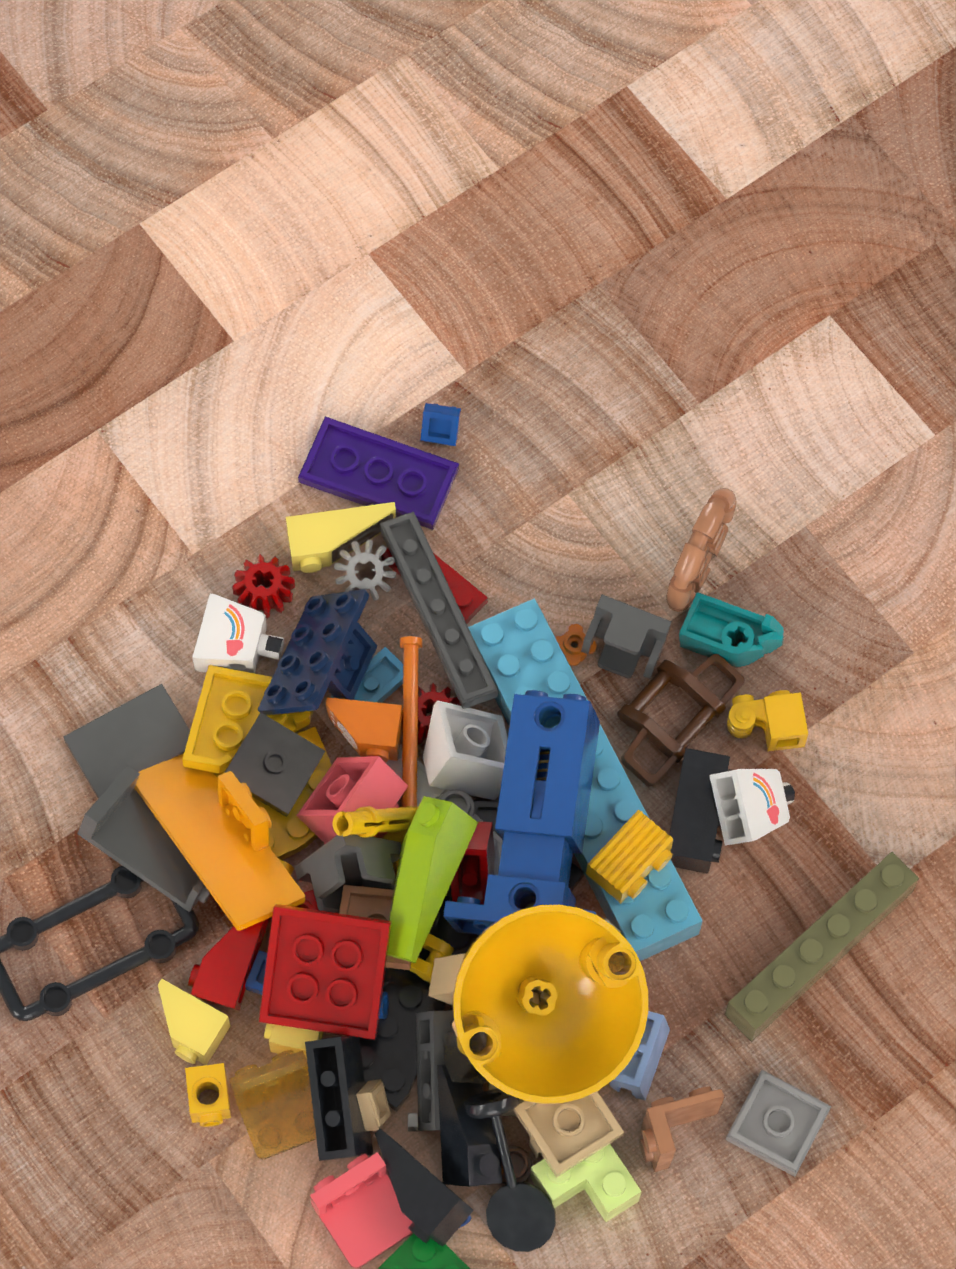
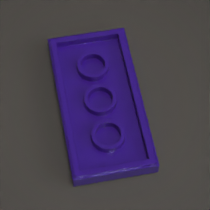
[298,416,459,530]

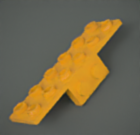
[134,753,305,931]

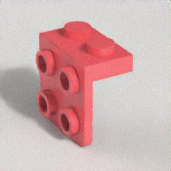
[310,1152,413,1269]

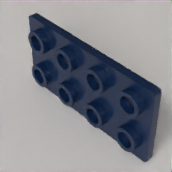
[258,589,378,715]

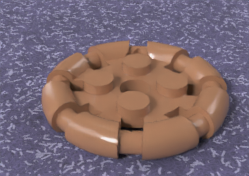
[666,488,737,612]

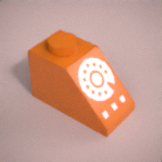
[326,697,403,763]

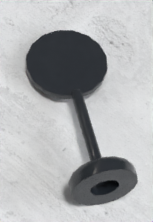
[464,1088,556,1252]

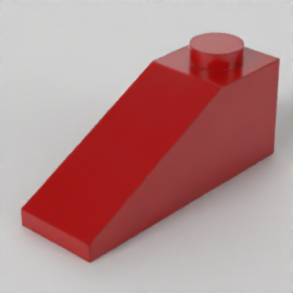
[188,918,270,1011]

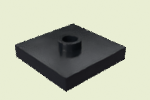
[225,712,325,817]

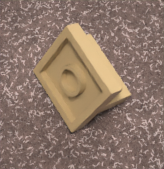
[513,1091,624,1178]

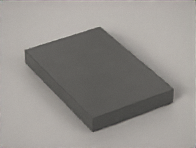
[63,684,190,799]

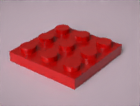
[259,904,392,1040]

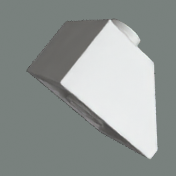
[423,700,508,800]

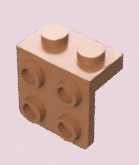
[639,1086,725,1172]

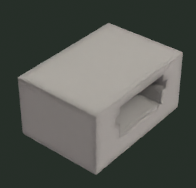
[408,1113,418,1131]

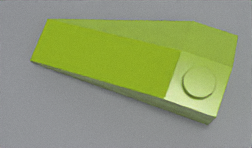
[387,796,478,963]

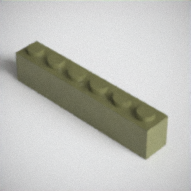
[724,852,919,1042]

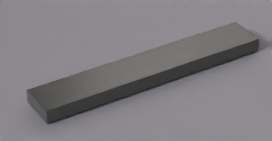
[380,512,498,709]

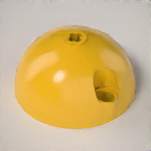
[453,905,649,1104]

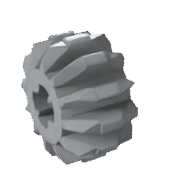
[334,540,396,601]

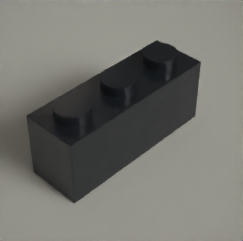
[669,748,731,874]
[305,1036,374,1161]

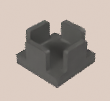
[581,594,672,679]
[295,835,402,913]

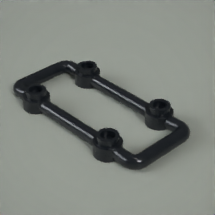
[0,866,199,1021]

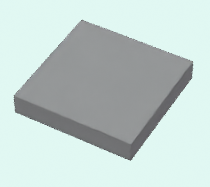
[725,1070,831,1177]

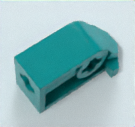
[679,592,784,667]

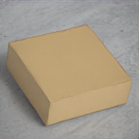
[356,1079,391,1131]

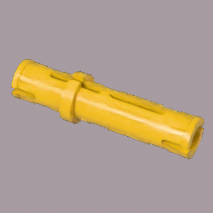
[332,806,418,838]

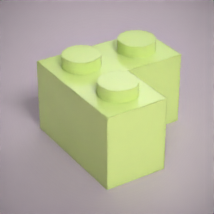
[530,1144,642,1222]

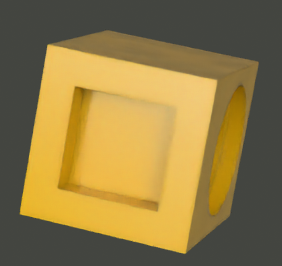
[185,1063,231,1127]

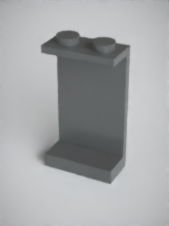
[77,765,211,912]

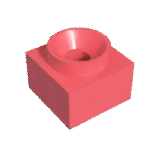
[296,756,408,844]

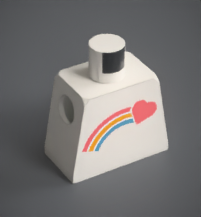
[192,593,284,673]
[709,769,795,846]

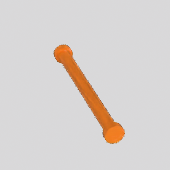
[399,636,422,808]

